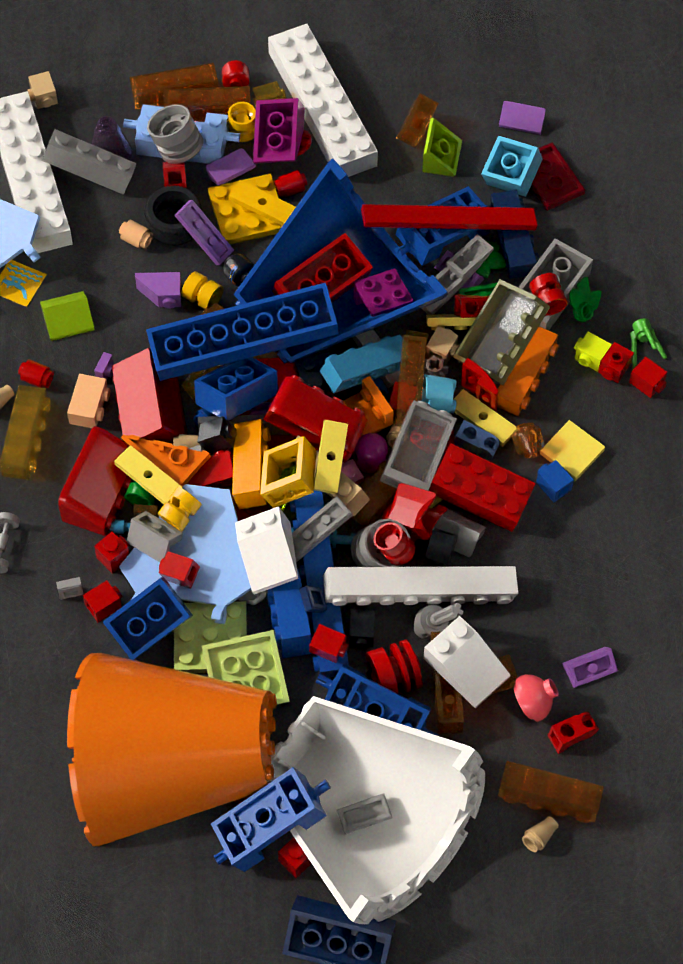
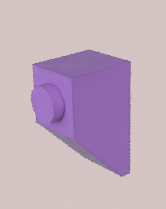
[135,272,181,309]

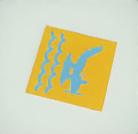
[0,260,47,307]

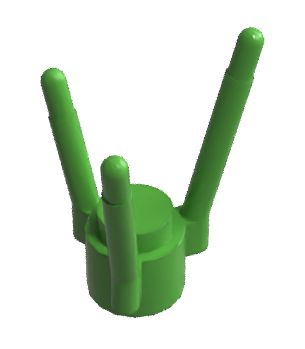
[630,318,667,370]

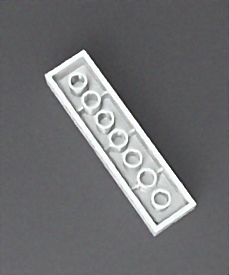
[268,24,378,177]
[0,91,73,253]

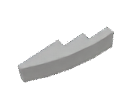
[421,234,494,315]

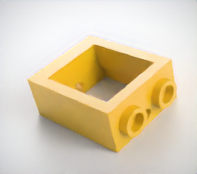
[260,436,317,508]

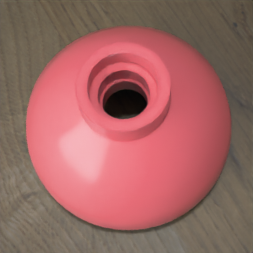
[514,674,559,722]

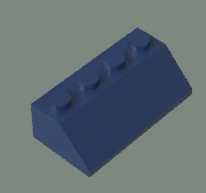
[282,895,396,964]

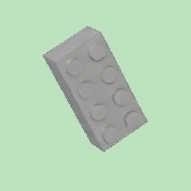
[506,239,593,330]

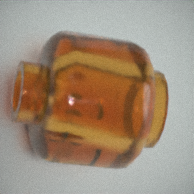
[512,423,544,458]

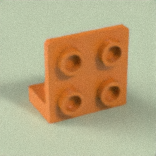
[344,376,394,436]

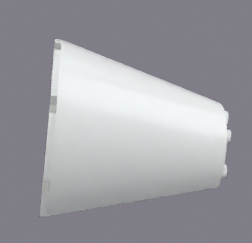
[271,696,485,924]

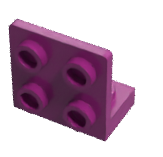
[353,269,413,317]

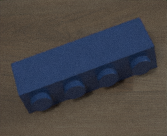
[490,190,539,279]

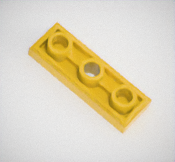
[229,180,296,226]

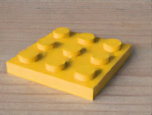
[207,173,282,244]

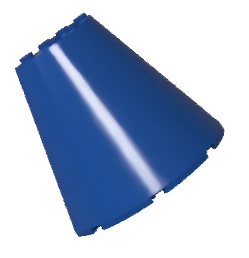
[234,158,448,364]

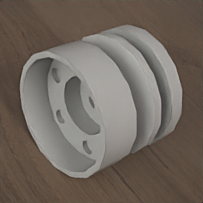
[147,104,203,164]
[350,519,411,567]

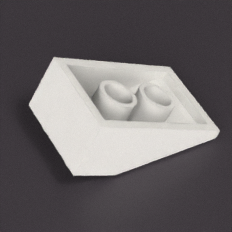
[235,507,299,594]
[423,616,510,708]

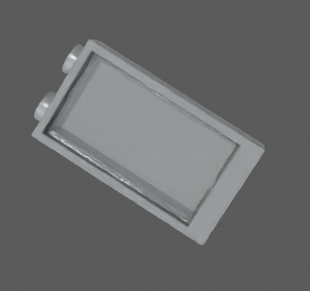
[380,400,456,491]

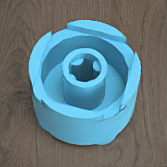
[413,374,456,421]

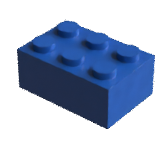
[194,357,278,421]
[267,569,311,658]
[103,577,193,660]

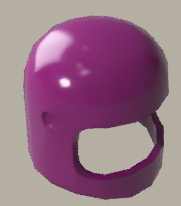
[353,433,388,473]

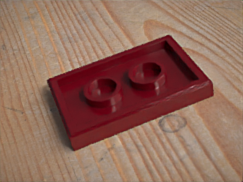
[531,142,585,211]

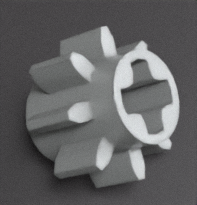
[420,355,448,377]

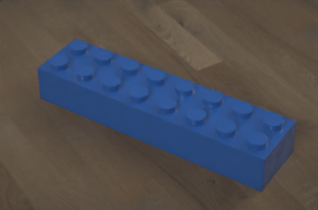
[146,283,339,381]

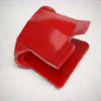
[385,483,448,540]

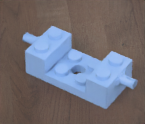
[123,104,240,164]

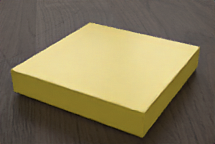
[540,420,605,481]

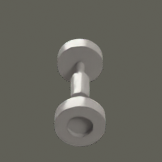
[0,512,20,574]

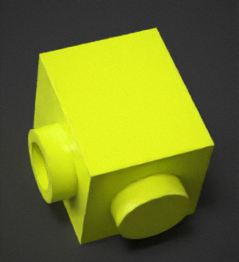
[574,331,612,372]

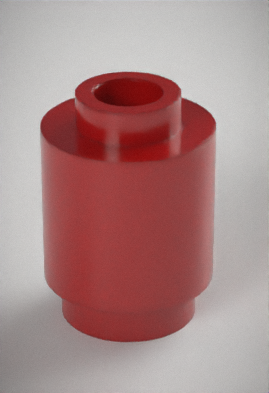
[274,170,308,198]
[18,359,54,388]

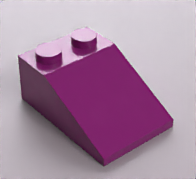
[253,98,305,164]

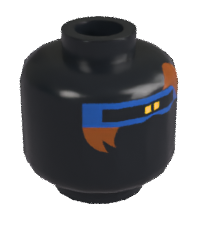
[223,254,254,287]

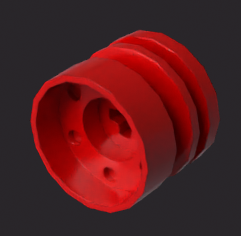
[366,639,423,693]

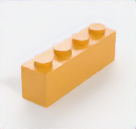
[232,419,271,510]

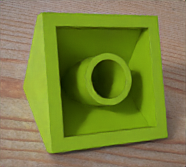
[422,118,462,177]
[40,291,95,341]

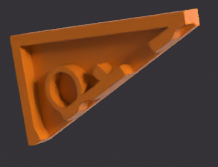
[121,434,211,487]

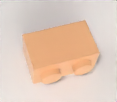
[67,374,110,428]

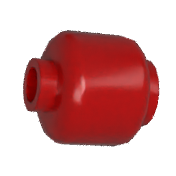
[222,60,250,92]

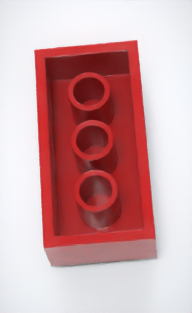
[272,233,373,303]
[428,443,536,532]

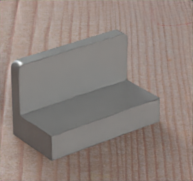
[429,509,486,557]
[127,511,183,562]

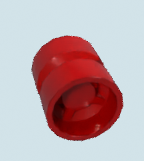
[529,273,568,316]
[373,522,415,565]

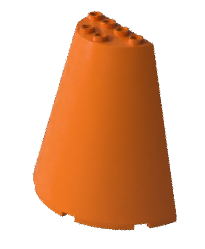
[67,653,277,847]

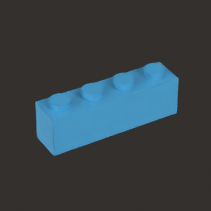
[320,335,414,393]

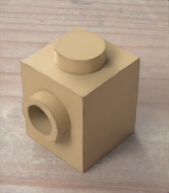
[27,71,58,109]
[425,326,460,366]

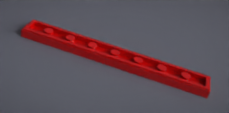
[361,204,538,230]

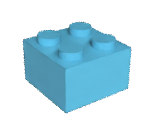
[481,136,543,197]

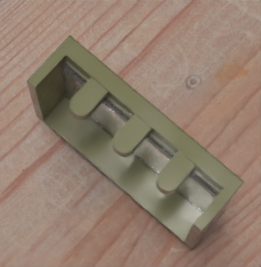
[453,279,550,385]

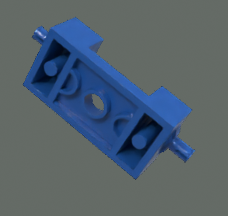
[395,186,490,266]
[315,664,439,736]
[211,767,331,872]

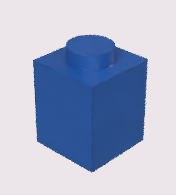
[536,460,574,502]

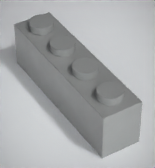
[42,129,136,195]

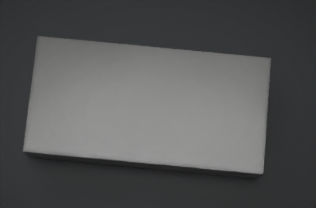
[337,793,392,835]

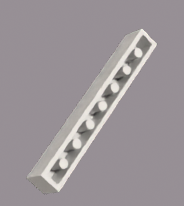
[323,566,518,606]

